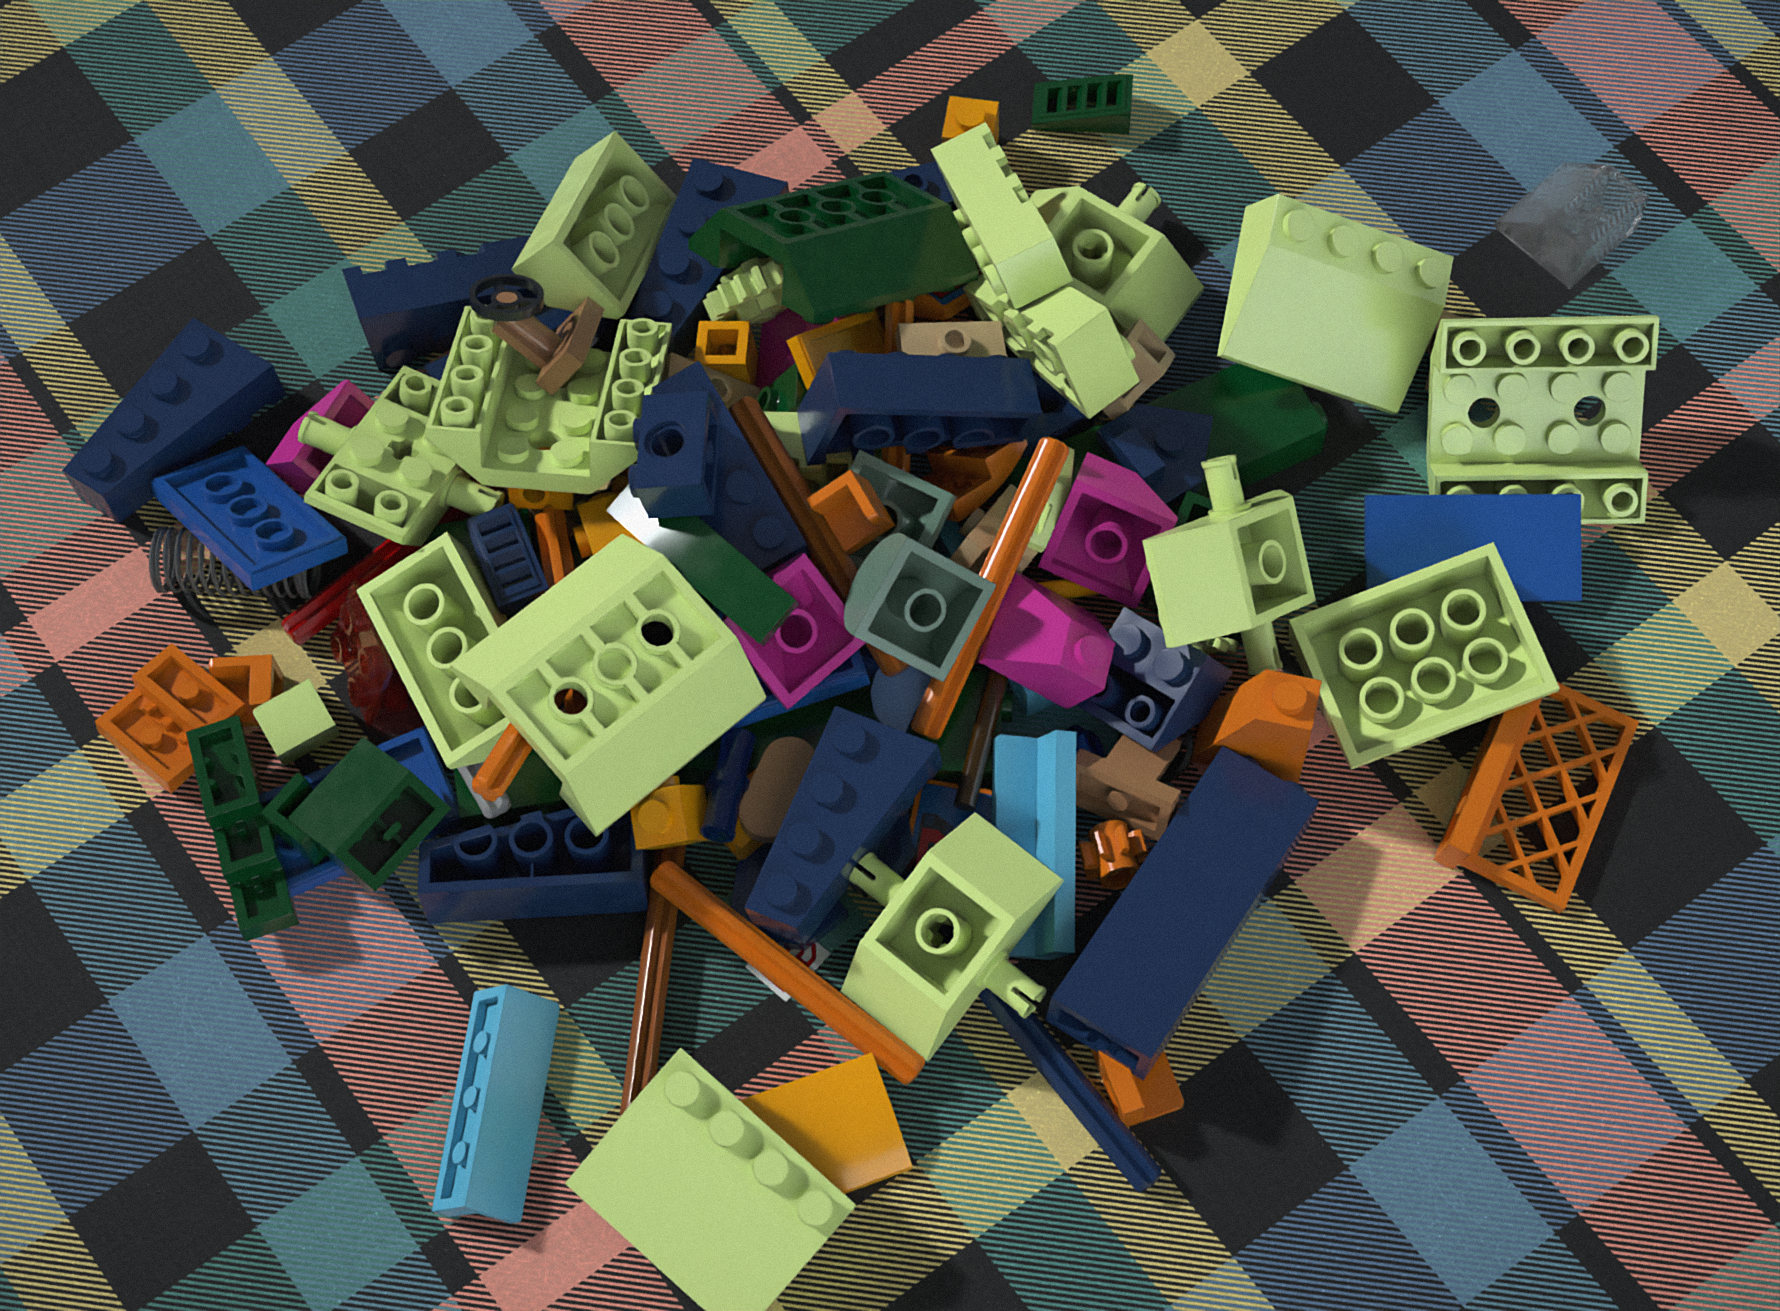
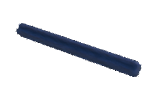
[938,924,1162,1192]

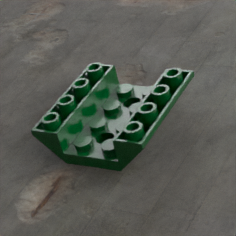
[688,171,979,325]

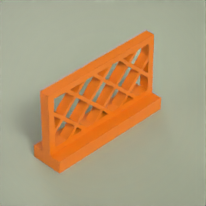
[1433,682,1639,914]

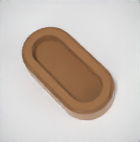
[739,737,815,843]

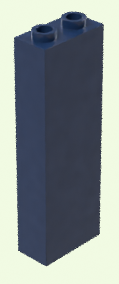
[1046,746,1319,1081]

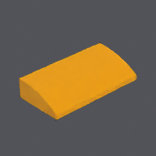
[740,1052,913,1194]

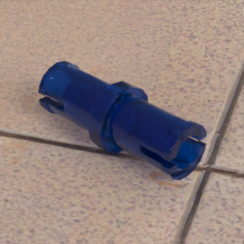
[700,727,757,843]

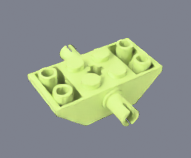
[1029,182,1204,342]
[298,366,504,546]
[1142,454,1316,675]
[841,812,1065,1061]

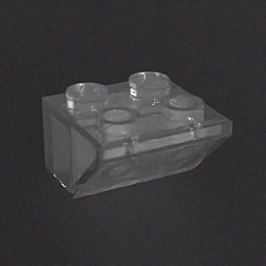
[1494,162,1649,289]

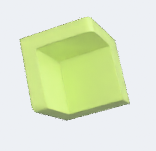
[253,679,341,766]

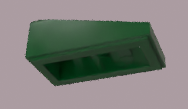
[1031,74,1133,135]

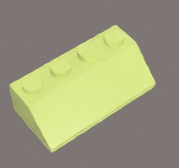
[511,131,677,320]
[356,532,510,769]

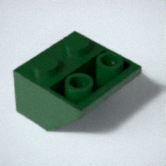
[287,737,451,893]

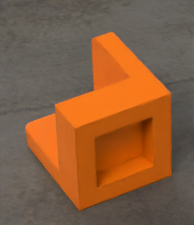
[806,469,895,555]
[209,654,284,727]

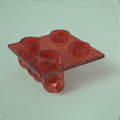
[330,580,409,726]

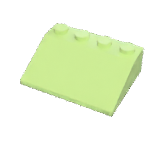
[1217,194,1454,414]
[1289,542,1560,770]
[565,1048,857,1311]

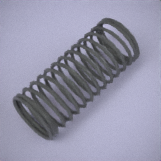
[149,526,322,599]

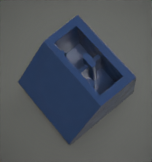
[1076,607,1233,753]

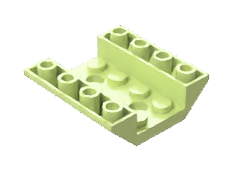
[425,305,672,494]
[1426,315,1660,524]
[450,534,766,837]

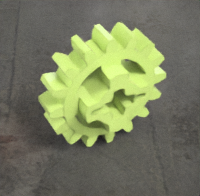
[703,257,787,324]

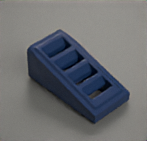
[465,503,549,615]

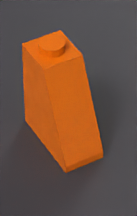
[1191,669,1322,784]

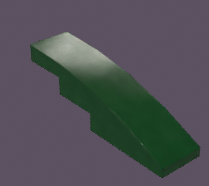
[606,484,799,646]
[186,715,299,942]

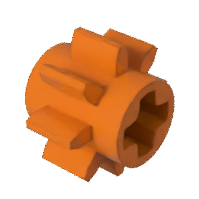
[1079,820,1148,889]

